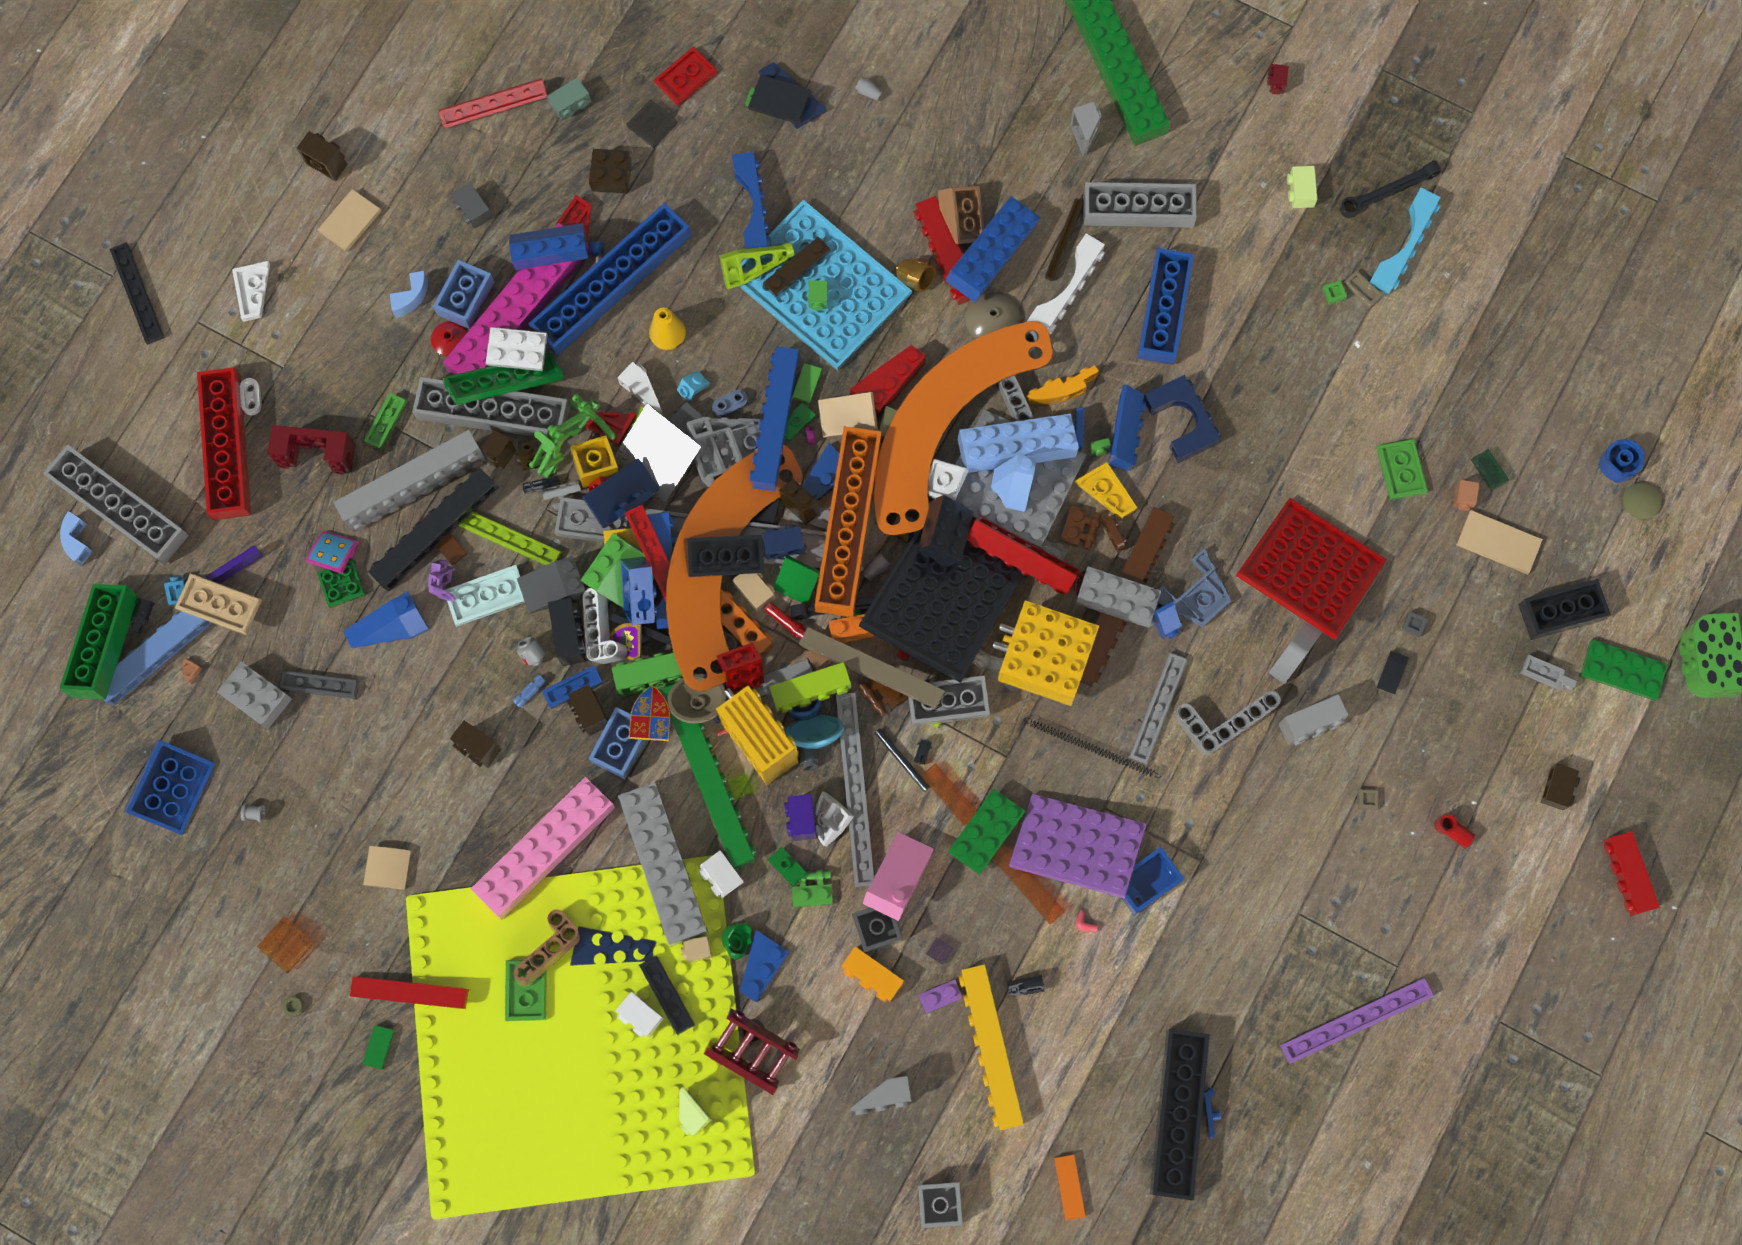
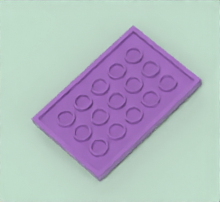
[1009,794,1146,899]

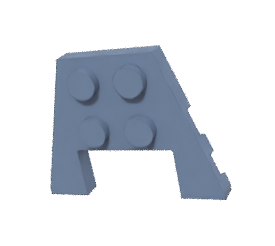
[1157,548,1231,628]

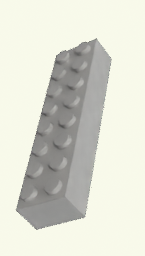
[412,377,570,437]
[333,430,486,532]
[43,444,189,565]
[618,782,708,947]

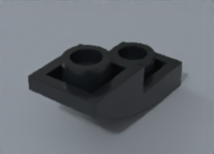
[1376,651,1409,695]

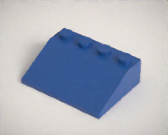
[123,740,215,835]

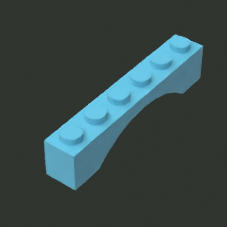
[1370,188,1441,294]

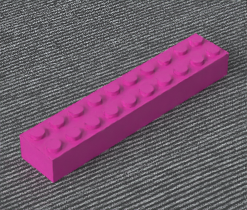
[443,223,590,375]

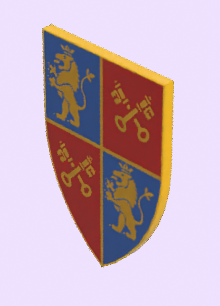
[629,686,670,741]

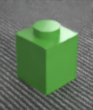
[808,280,828,311]

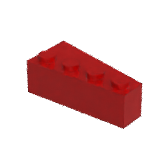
[850,345,926,418]

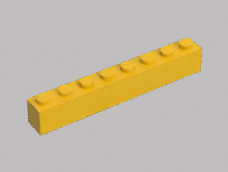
[958,964,1024,1131]

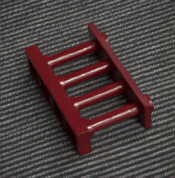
[704,1008,800,1095]

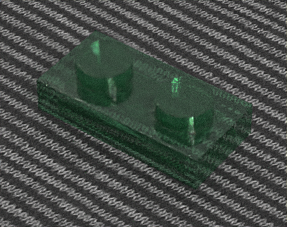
[1471,449,1509,491]

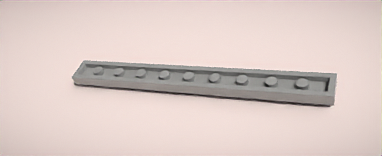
[836,693,874,888]

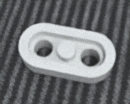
[240,378,262,415]

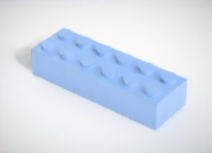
[958,414,1079,473]

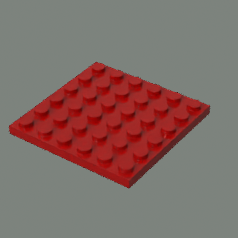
[1236,498,1387,640]

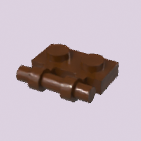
[1060,505,1102,550]
[858,678,908,717]

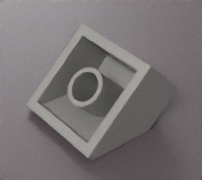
[1070,102,1102,156]

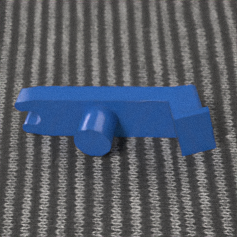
[1204,1087,1221,1139]

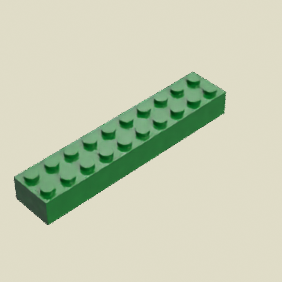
[1065,0,1170,146]

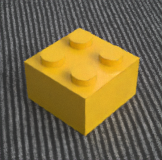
[570,435,618,488]

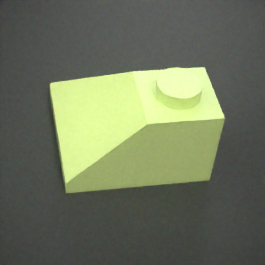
[679,1087,712,1136]

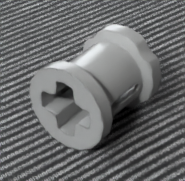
[241,803,266,823]

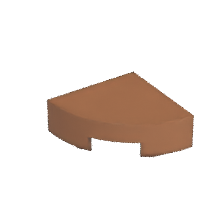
[182,657,202,684]

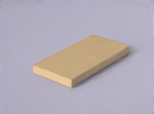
[1456,510,1543,575]
[175,573,262,635]

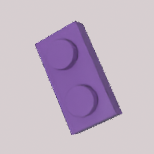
[918,980,963,1014]

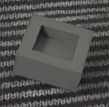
[1401,611,1428,638]

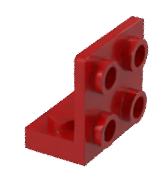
[717,643,764,695]

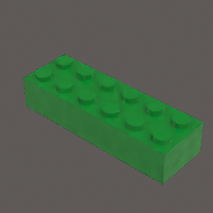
[59,584,138,700]

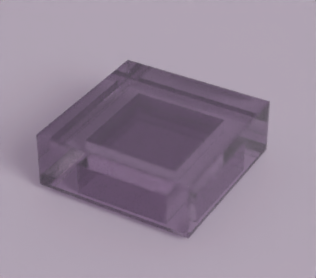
[926,937,953,965]

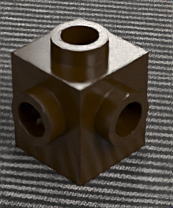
[516,439,544,471]

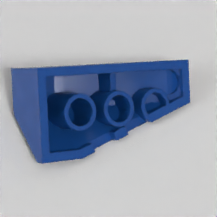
[343,592,429,648]

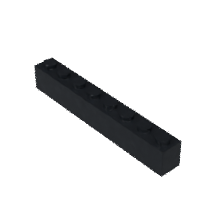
[368,468,499,591]

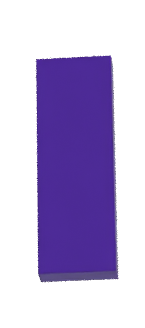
[206,545,263,584]

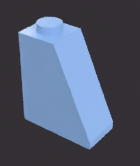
[991,454,1037,512]

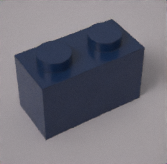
[762,525,805,560]

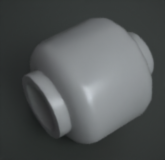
[517,637,546,666]

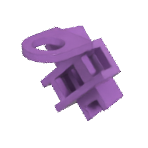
[428,559,456,602]

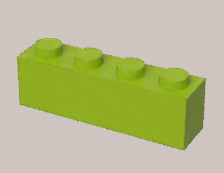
[769,662,851,713]

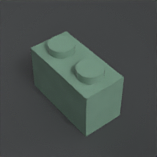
[547,78,591,121]

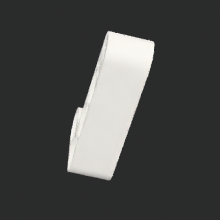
[583,588,627,664]

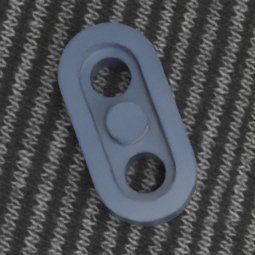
[712,390,748,418]

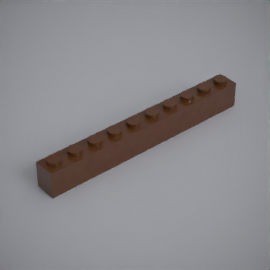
[1080,507,1175,687]

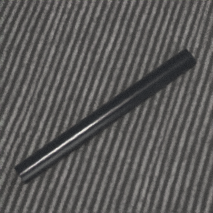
[875,728,930,792]

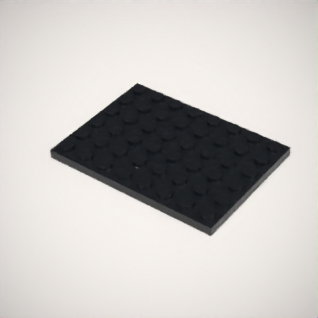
[859,526,1024,683]

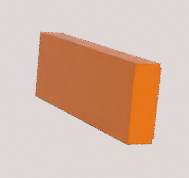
[1054,1155,1086,1221]

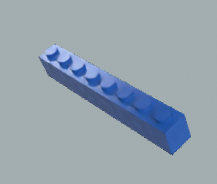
[750,346,799,492]

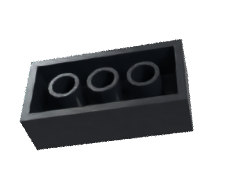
[1518,579,1611,640]

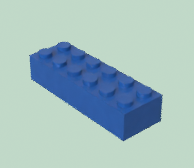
[946,196,1041,303]
[1137,248,1194,365]

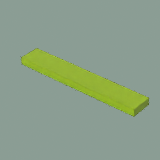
[459,512,562,566]

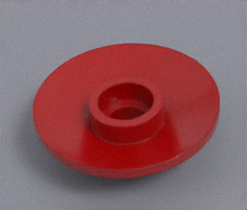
[431,321,467,356]

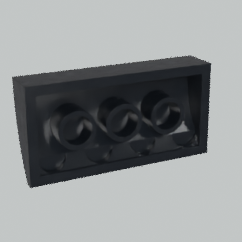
[684,535,764,577]

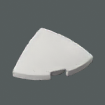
[815,791,854,846]

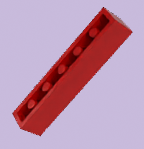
[913,196,971,305]
[967,515,1081,595]

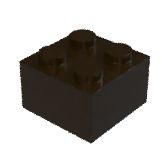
[297,131,348,182]
[589,148,632,194]
[567,684,608,736]
[450,720,502,768]

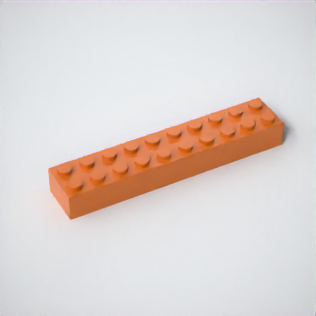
[815,426,881,617]

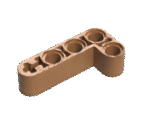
[514,910,580,986]

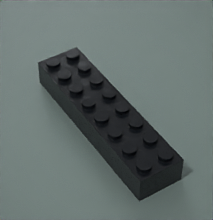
[1150,1029,1210,1201]

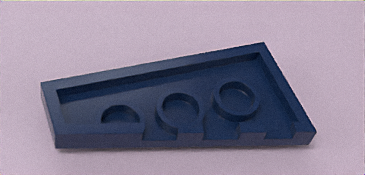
[759,62,827,129]
[570,927,656,966]

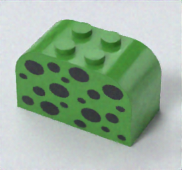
[1679,613,1742,698]

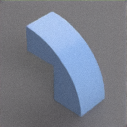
[390,271,428,318]
[60,511,93,567]

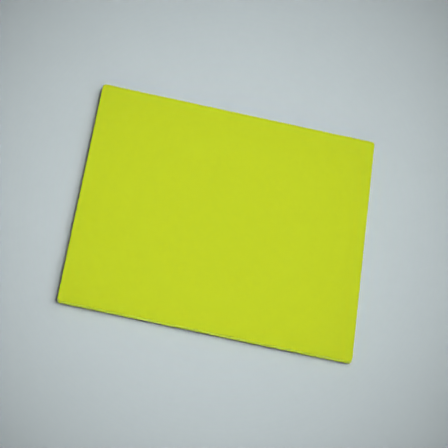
[406,855,755,1219]

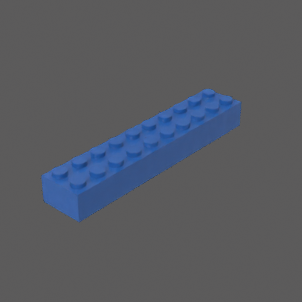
[529,203,692,356]

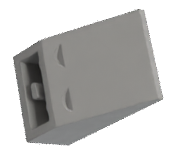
[850,1076,911,1116]

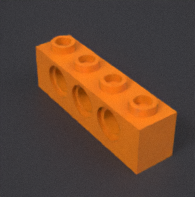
[720,588,773,657]

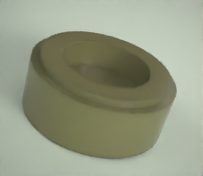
[283,996,304,1017]

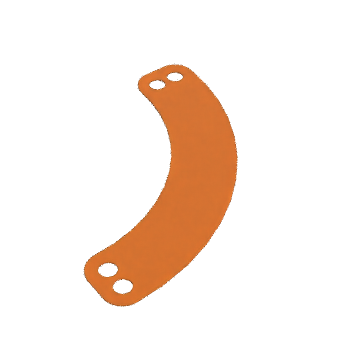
[874,321,1052,535]
[666,445,803,691]

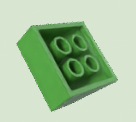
[581,533,655,608]

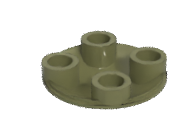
[1621,483,1661,521]

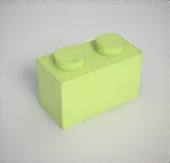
[1287,166,1317,208]

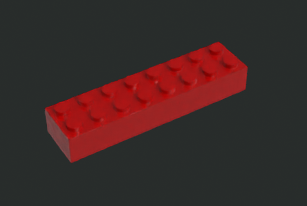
[197,367,251,520]

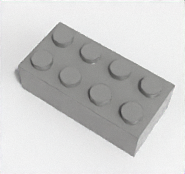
[908,676,990,726]

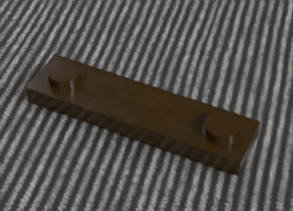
[763,237,831,298]

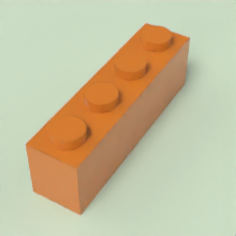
[828,614,876,643]

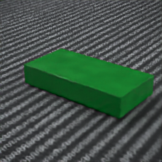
[362,1025,395,1070]

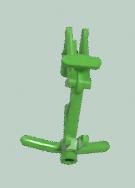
[529,394,616,478]

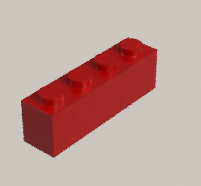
[1604,831,1660,916]

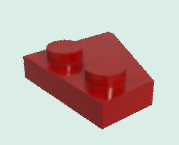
[556,195,591,242]
[586,411,637,446]

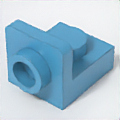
[164,575,188,605]

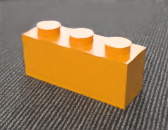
[841,947,904,1003]

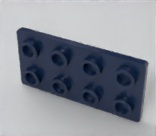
[582,458,659,528]

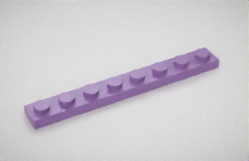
[1280,978,1434,1064]

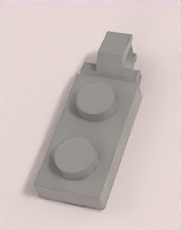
[1520,655,1577,690]

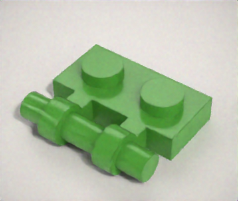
[792,869,833,908]

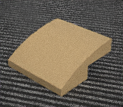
[363,846,411,890]

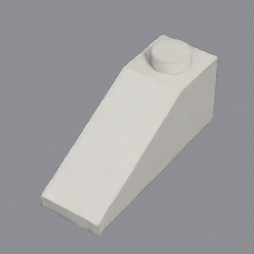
[617,362,663,415]

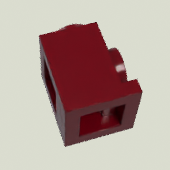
[1267,64,1289,95]

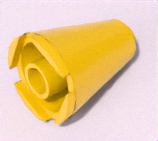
[649,308,686,350]

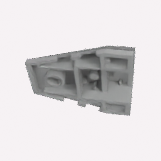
[687,417,761,487]

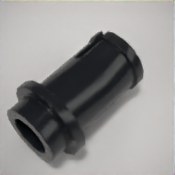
[913,739,933,765]

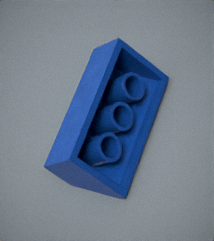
[509,223,589,270]
[1109,384,1146,471]

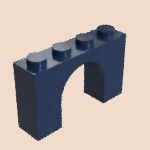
[1143,375,1221,463]

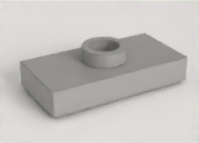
[542,480,581,500]

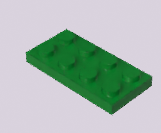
[1580,639,1667,701]
[948,788,1026,876]

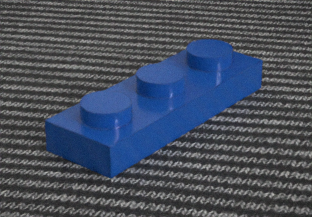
[542,665,603,709]

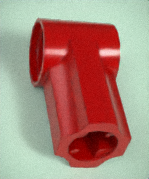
[1434,814,1476,849]

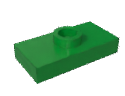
[785,403,816,442]
[767,846,807,887]

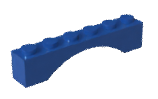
[732,152,771,256]
[647,512,676,630]

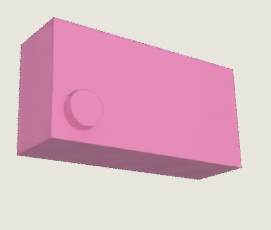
[863,832,934,921]

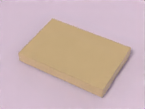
[317,189,382,252]
[818,392,878,438]

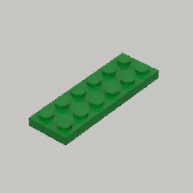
[443,352,563,405]

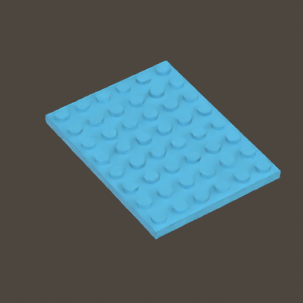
[739,200,912,371]

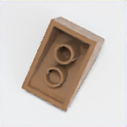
[938,186,984,244]

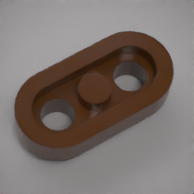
[1102,515,1127,552]

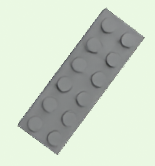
[1084,182,1196,227]

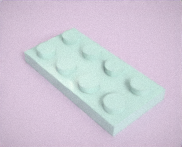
[445,565,525,627]

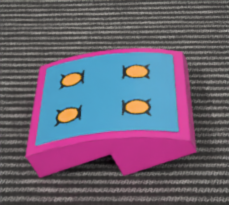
[306,531,359,574]

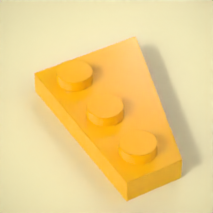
[1075,462,1138,519]

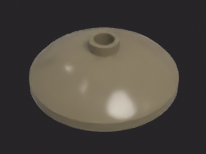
[965,292,1021,339]
[668,674,726,723]

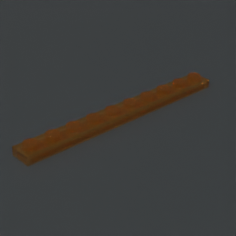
[921,763,1065,925]

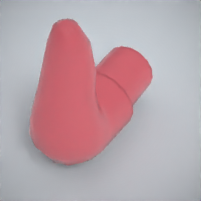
[1076,909,1098,933]

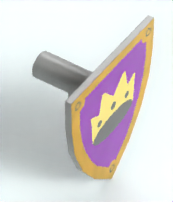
[610,623,649,661]

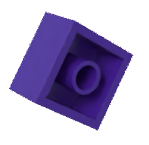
[784,794,817,841]

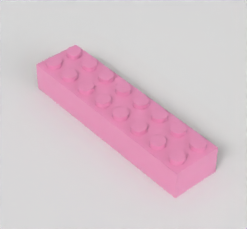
[471,777,615,920]

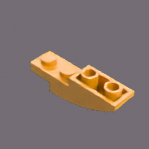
[1026,365,1099,405]

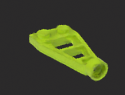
[719,242,794,290]

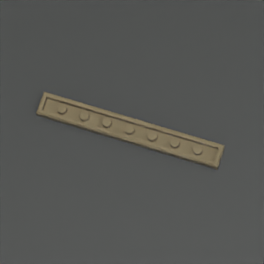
[799,627,945,709]

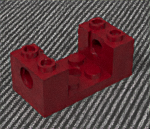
[267,425,356,475]

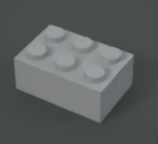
[217,661,292,729]
[1278,694,1349,746]

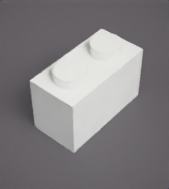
[698,851,743,899]
[616,992,664,1038]

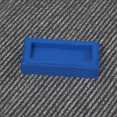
[1075,408,1084,450]

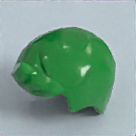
[722,923,752,960]

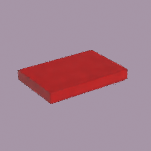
[654,46,718,106]

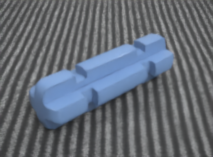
[513,675,546,707]

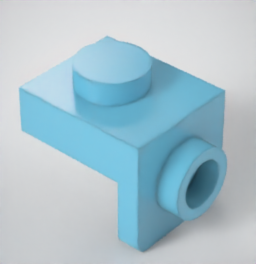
[677,370,710,402]

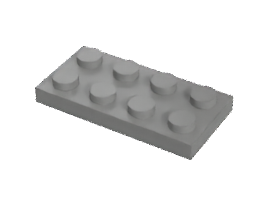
[1076,566,1161,628]

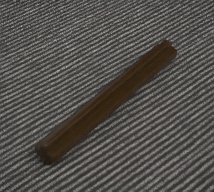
[1045,198,1084,281]

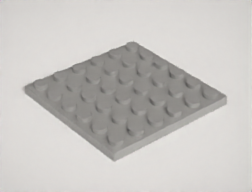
[955,410,1086,548]

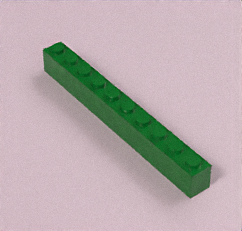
[660,684,757,870]

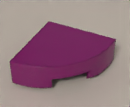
[805,426,816,445]

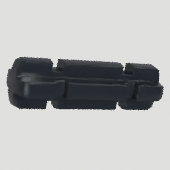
[522,476,560,494]

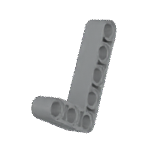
[996,330,1037,422]
[1268,622,1322,684]
[1175,691,1281,756]

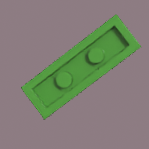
[364,393,408,451]

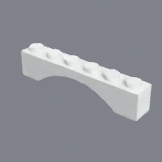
[1027,234,1105,335]

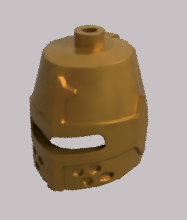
[896,258,936,292]

